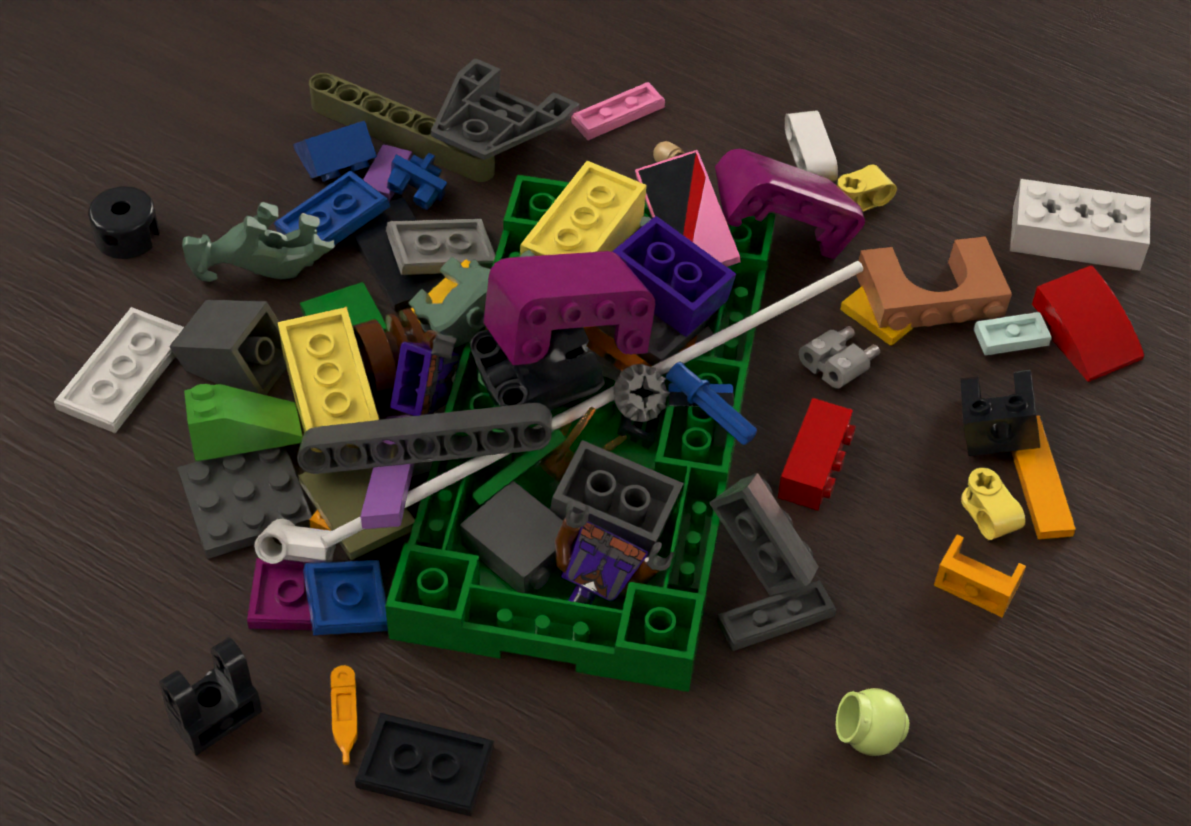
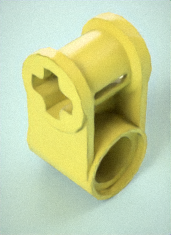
[837,164,897,212]
[961,468,1025,540]

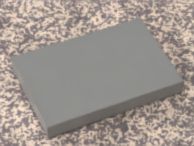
[386,219,496,275]

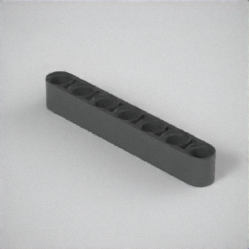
[297,403,552,474]

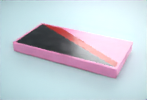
[635,150,741,267]

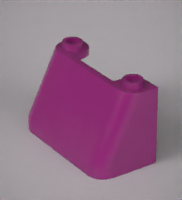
[715,149,865,259]

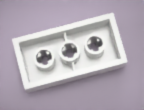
[1010,179,1151,271]

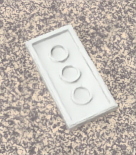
[54,307,184,433]

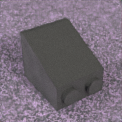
[169,300,286,395]

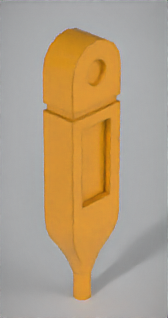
[330,665,358,765]

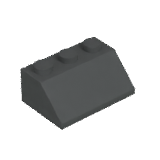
[709,473,819,596]

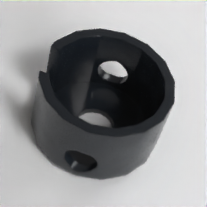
[88,186,160,259]

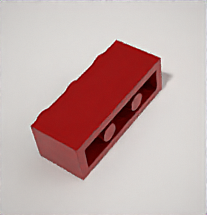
[777,398,856,511]

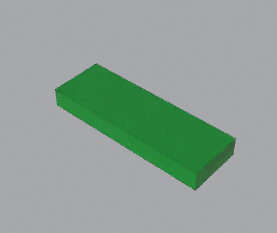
[469,429,567,509]

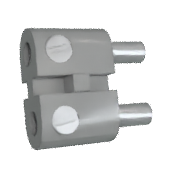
[799,326,880,388]

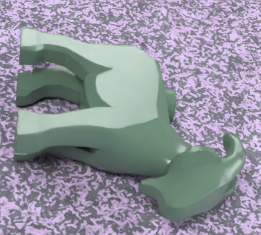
[182,202,334,282]
[409,250,535,348]

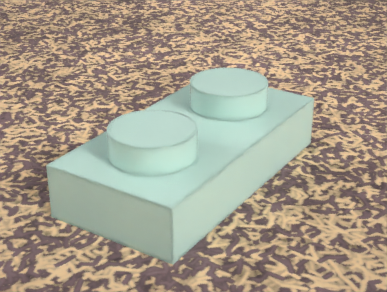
[974,312,1051,355]

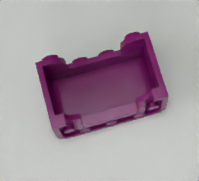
[483,251,655,365]

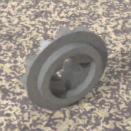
[613,364,670,422]

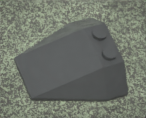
[431,58,580,160]

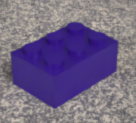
[612,216,736,337]

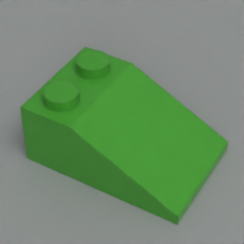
[184,384,303,462]

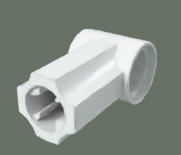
[254,519,336,564]

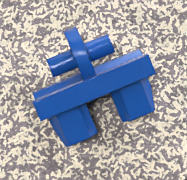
[387,153,447,210]

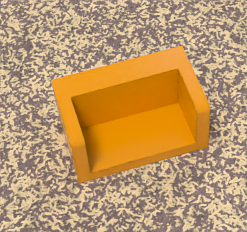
[934,535,1026,617]

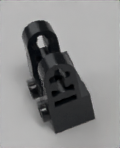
[961,370,1040,456]
[159,637,262,756]

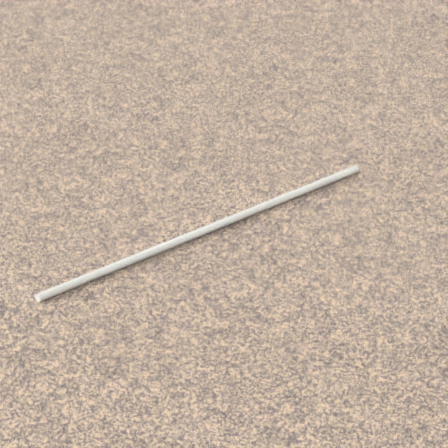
[320,261,863,549]

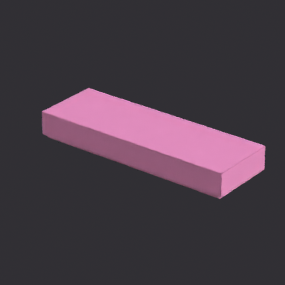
[571,82,665,140]

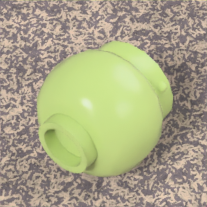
[835,688,909,756]

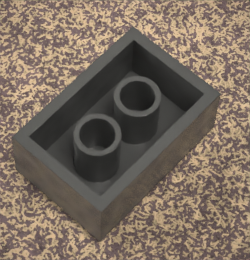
[550,440,684,558]

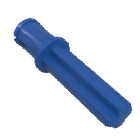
[666,361,757,445]

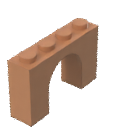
[856,236,1012,330]

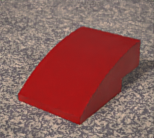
[1032,265,1144,382]

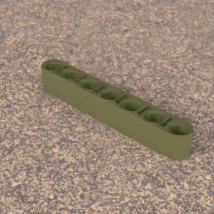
[309,73,495,182]

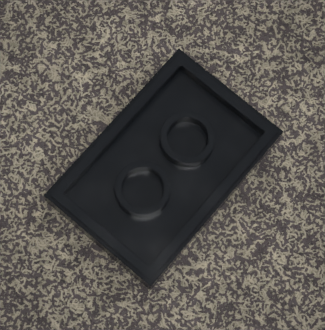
[355,713,494,816]

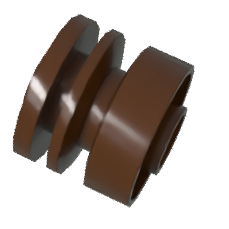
[352,308,425,395]

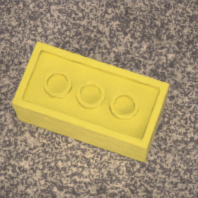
[520,161,647,256]
[278,307,379,452]

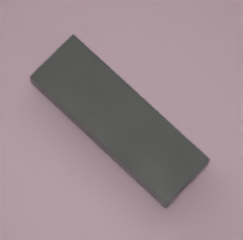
[717,580,836,651]

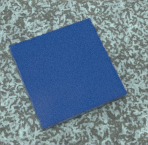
[303,560,388,635]

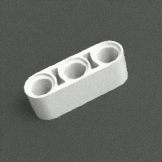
[785,110,838,182]

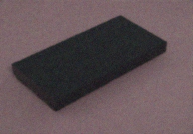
[350,197,445,312]

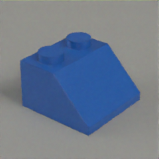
[293,120,377,182]

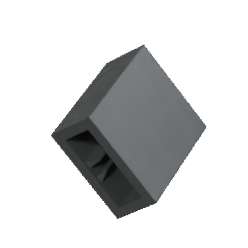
[460,481,563,594]

